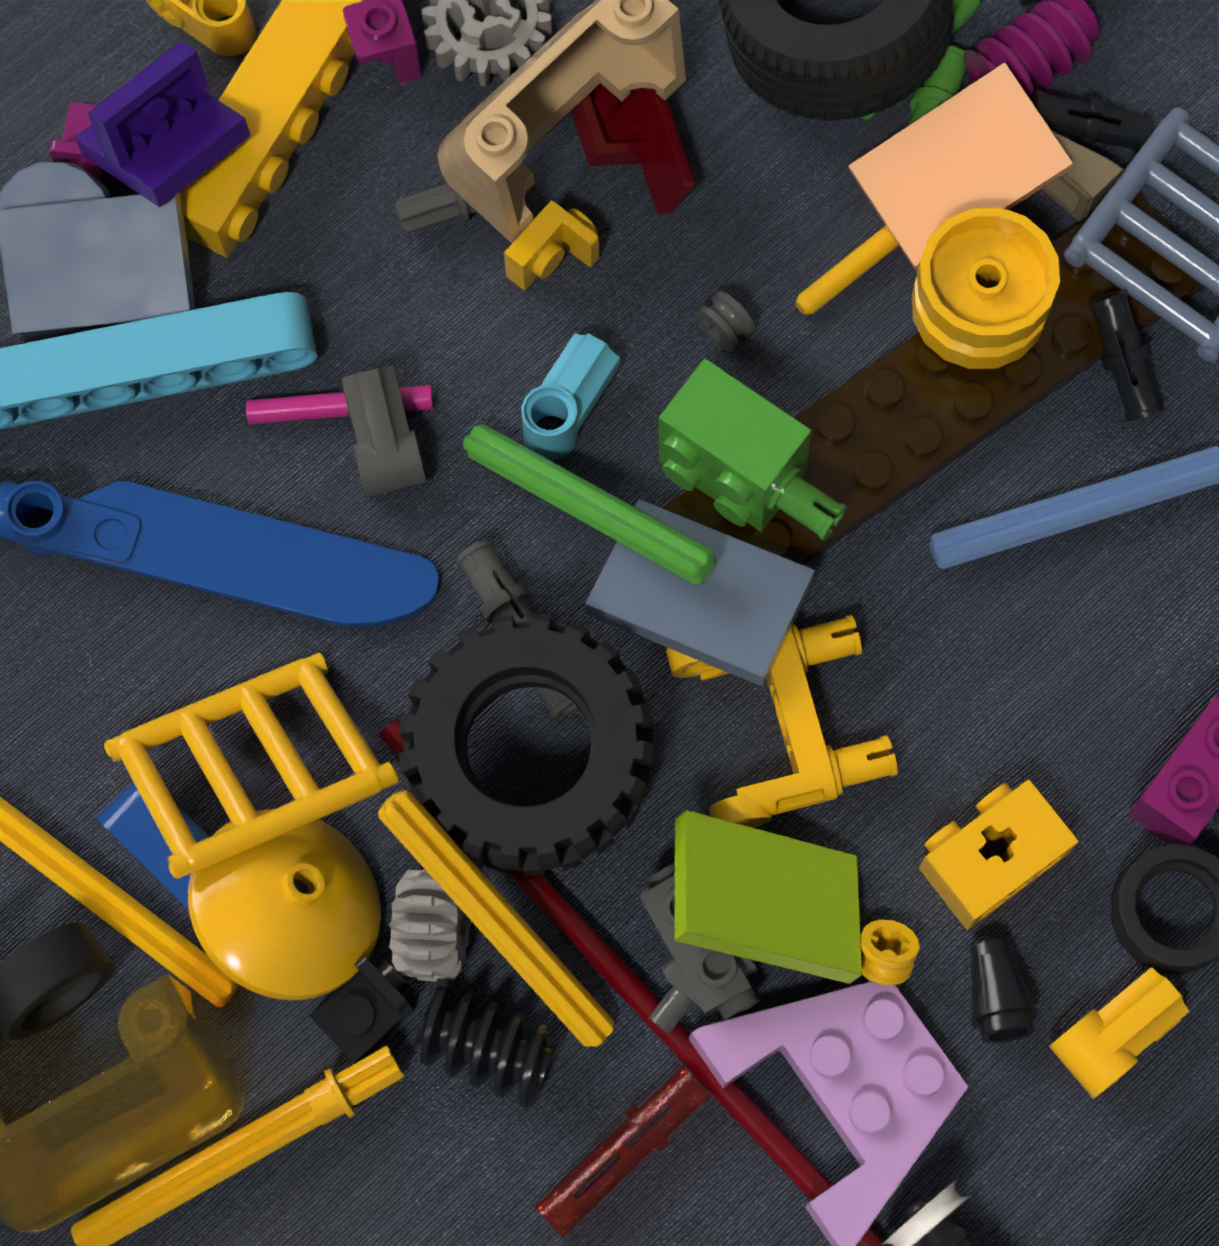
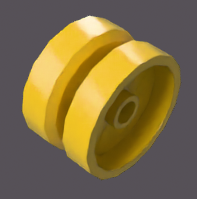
[912,207,1060,369]

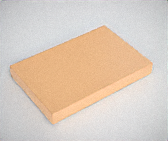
[848,62,1073,271]

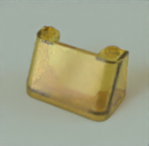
[0,974,245,1233]

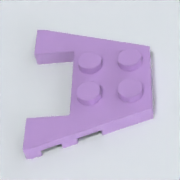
[689,981,968,1246]

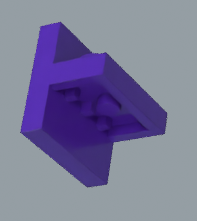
[75,41,251,208]

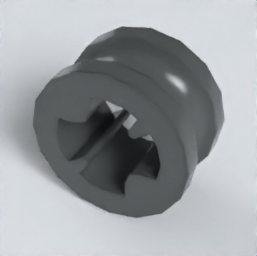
[695,290,756,353]

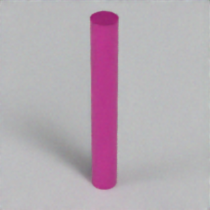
[246,385,433,425]

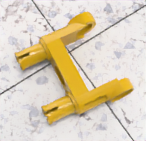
[666,615,898,828]

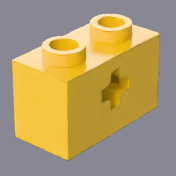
[919,779,1079,931]

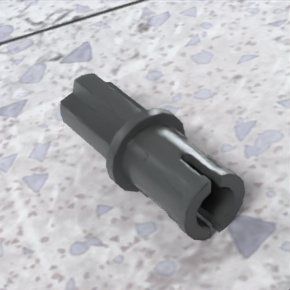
[395,182,477,234]

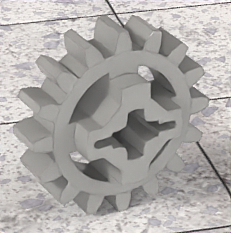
[422,0,552,86]

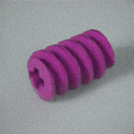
[963,0,1099,97]

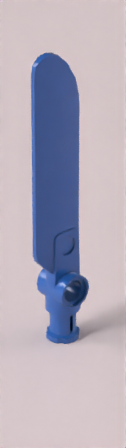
[0,481,439,627]

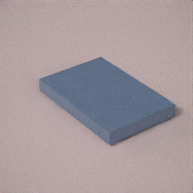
[0,192,195,333]
[585,499,815,687]

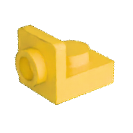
[504,200,599,291]

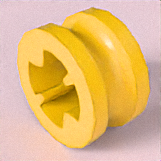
[860,919,920,986]

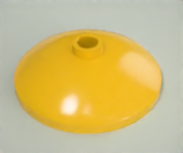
[188,809,381,1000]

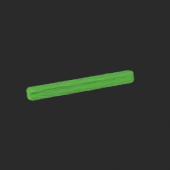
[463,424,717,585]

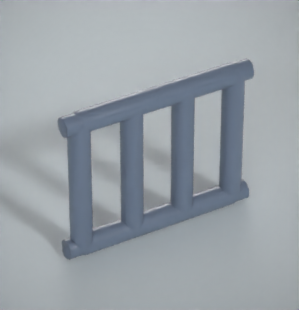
[1064,107,1219,362]

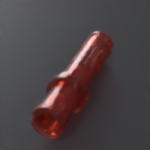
[534,1066,711,1238]

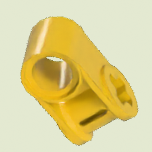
[146,0,257,57]

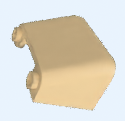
[437,0,686,243]

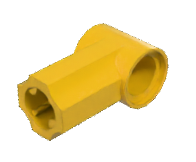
[1049,967,1190,1099]

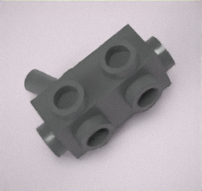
[639,863,759,1034]

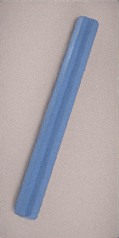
[929,446,1219,569]

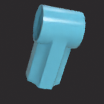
[521,333,621,461]

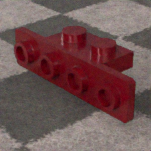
[571,0,694,214]

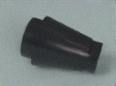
[970,939,1038,1043]

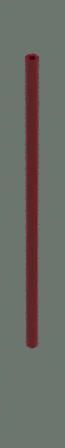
[380,719,889,1246]

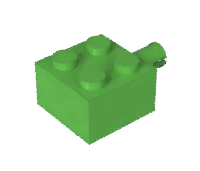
[658,358,847,541]

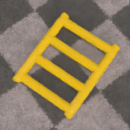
[104,652,399,879]

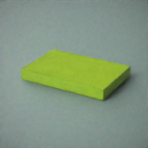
[675,810,862,984]

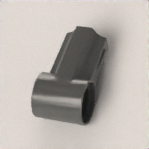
[342,365,427,498]

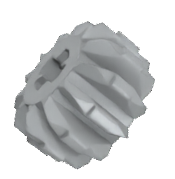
[389,868,472,982]

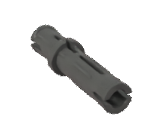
[455,539,578,720]

